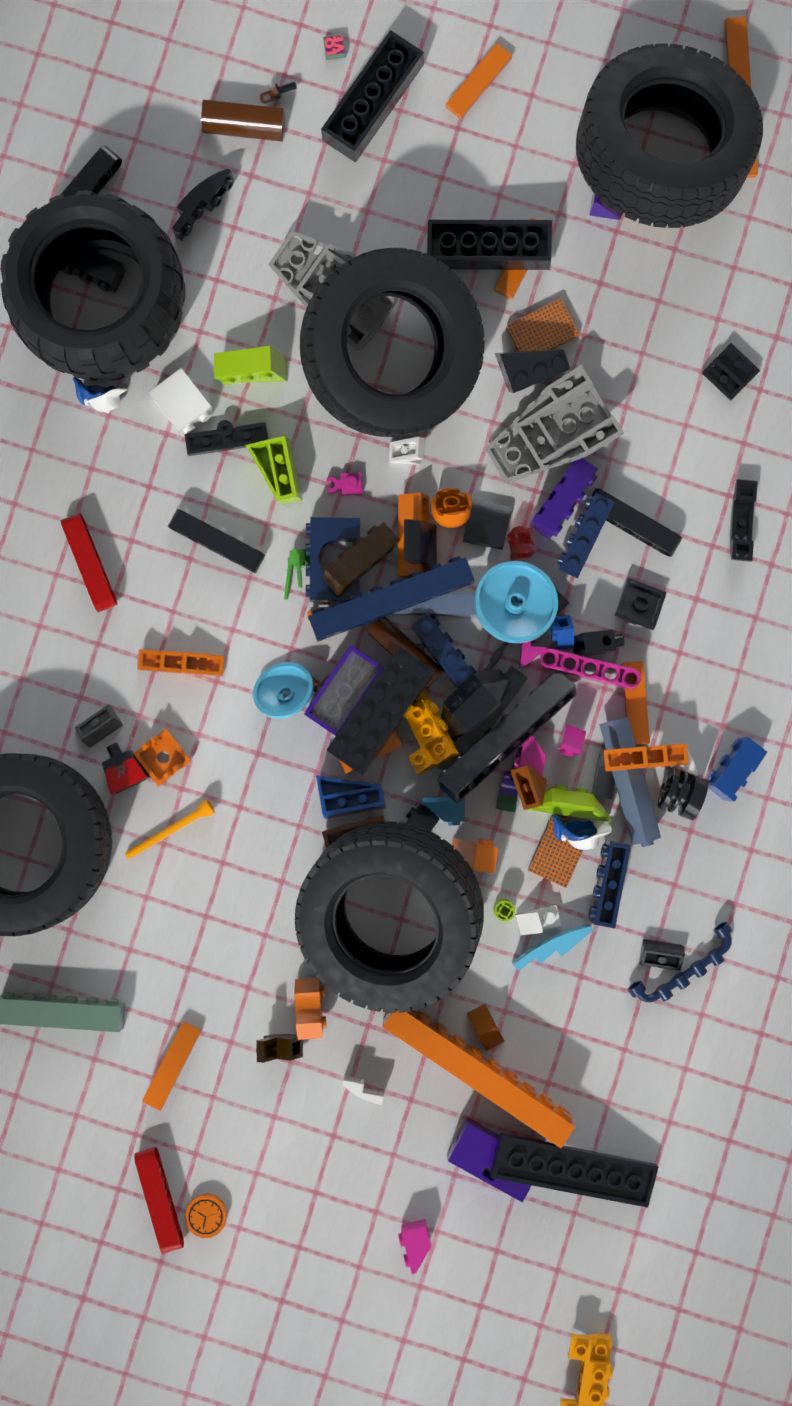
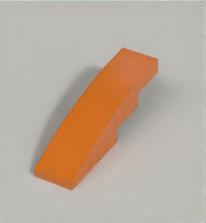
[137,649,224,676]
[603,743,689,771]
[142,1021,201,1111]

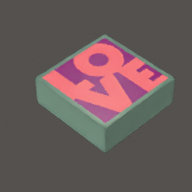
[323,34,346,60]

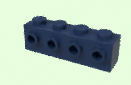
[557,492,615,579]
[411,613,476,689]
[589,840,631,929]

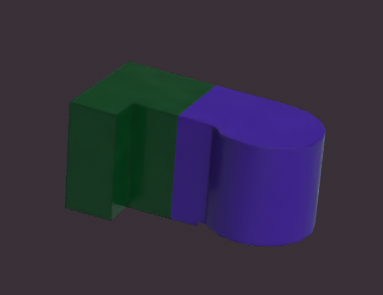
[495,772,518,812]

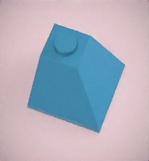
[422,796,465,826]

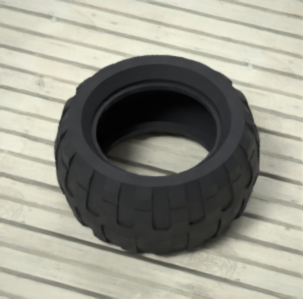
[1,190,186,381]

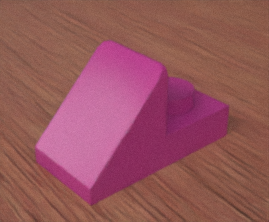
[519,640,547,668]

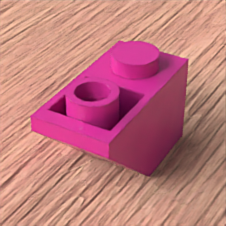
[556,724,586,757]
[513,735,546,775]
[398,1219,431,1274]

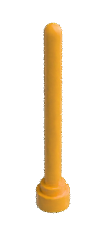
[125,799,215,859]

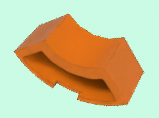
[294,978,327,1040]

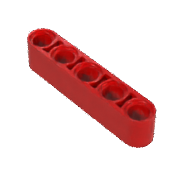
[60,512,118,613]
[134,1147,184,1254]

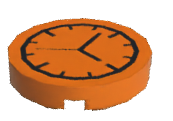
[185,1193,227,1238]

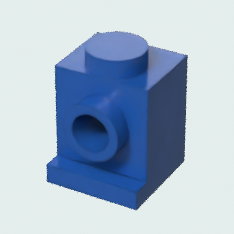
[550,615,574,649]

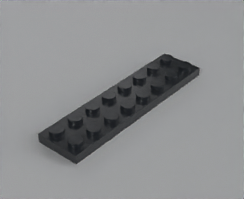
[489,1133,659,1208]

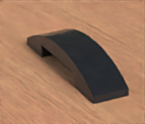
[730,479,758,562]

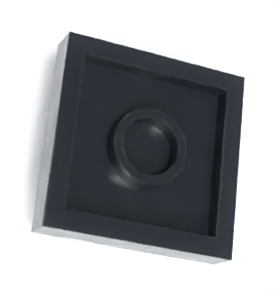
[614,578,667,630]

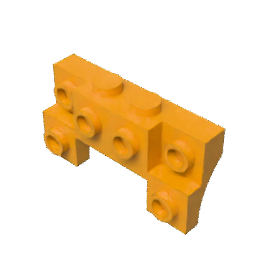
[405,688,459,775]
[560,1333,613,1406]

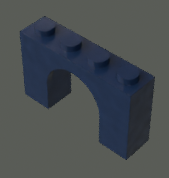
[305,517,360,603]

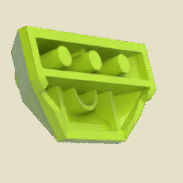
[527,784,611,822]

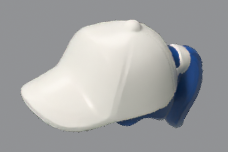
[73,377,129,413]
[552,814,612,850]

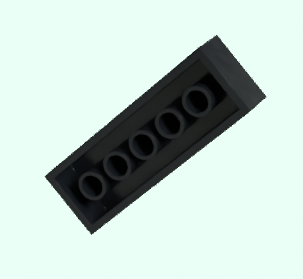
[321,30,424,163]
[427,219,552,270]
[326,646,435,776]

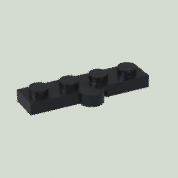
[184,420,269,456]

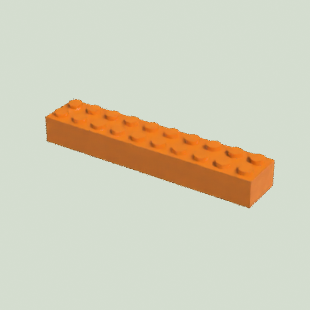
[382,1009,575,1148]

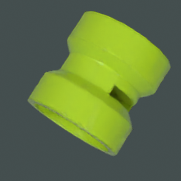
[493,899,515,922]

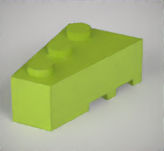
[214,346,287,385]
[246,436,303,505]

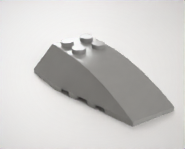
[268,231,398,351]
[485,365,624,484]

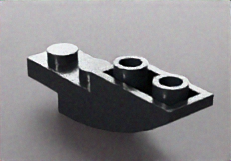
[172,169,234,241]

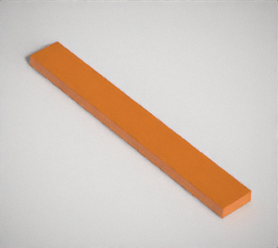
[724,17,758,178]

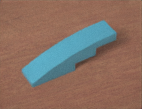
[512,924,594,971]

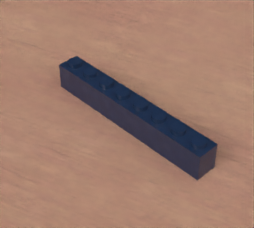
[308,556,475,642]

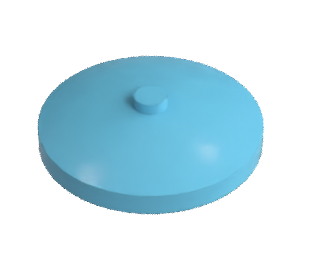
[474,561,558,643]

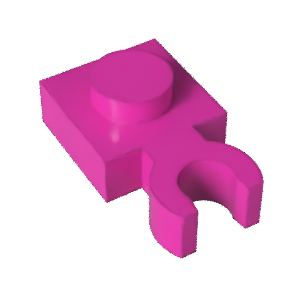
[326,472,362,496]

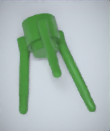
[284,549,310,600]

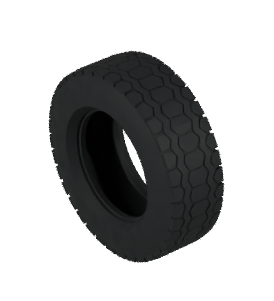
[576,43,763,228]
[300,247,485,437]
[0,753,112,936]
[294,821,484,1013]

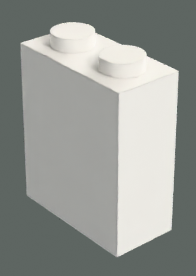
[149,368,214,436]

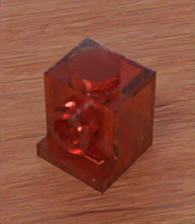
[507,526,537,560]

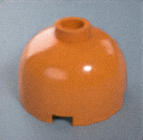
[431,488,472,528]

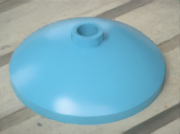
[253,662,314,719]

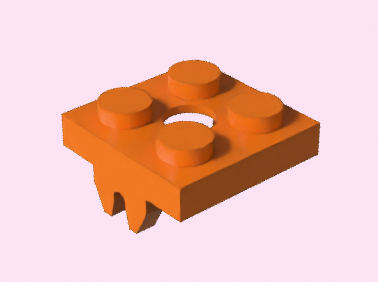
[133,728,192,787]

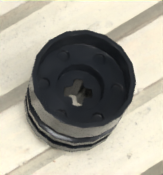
[657,767,709,821]

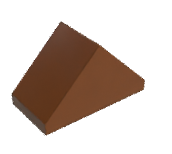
[510,765,547,810]
[467,1004,505,1051]

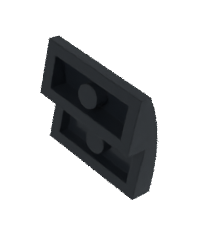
[702,343,761,401]
[462,499,512,550]
[404,519,437,566]

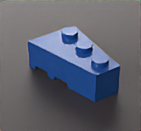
[706,737,767,802]
[316,775,386,819]

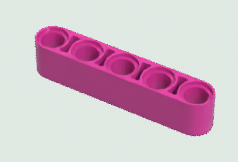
[540,649,641,689]

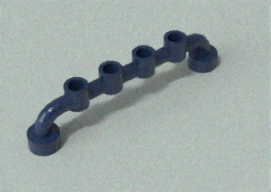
[627,922,732,1003]

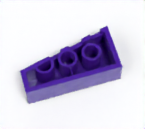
[529,458,598,539]

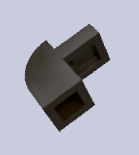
[256,1034,303,1063]

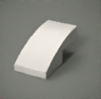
[343,1076,384,1105]

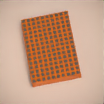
[506,298,579,351]
[528,816,583,888]

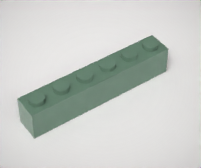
[0,992,125,1032]

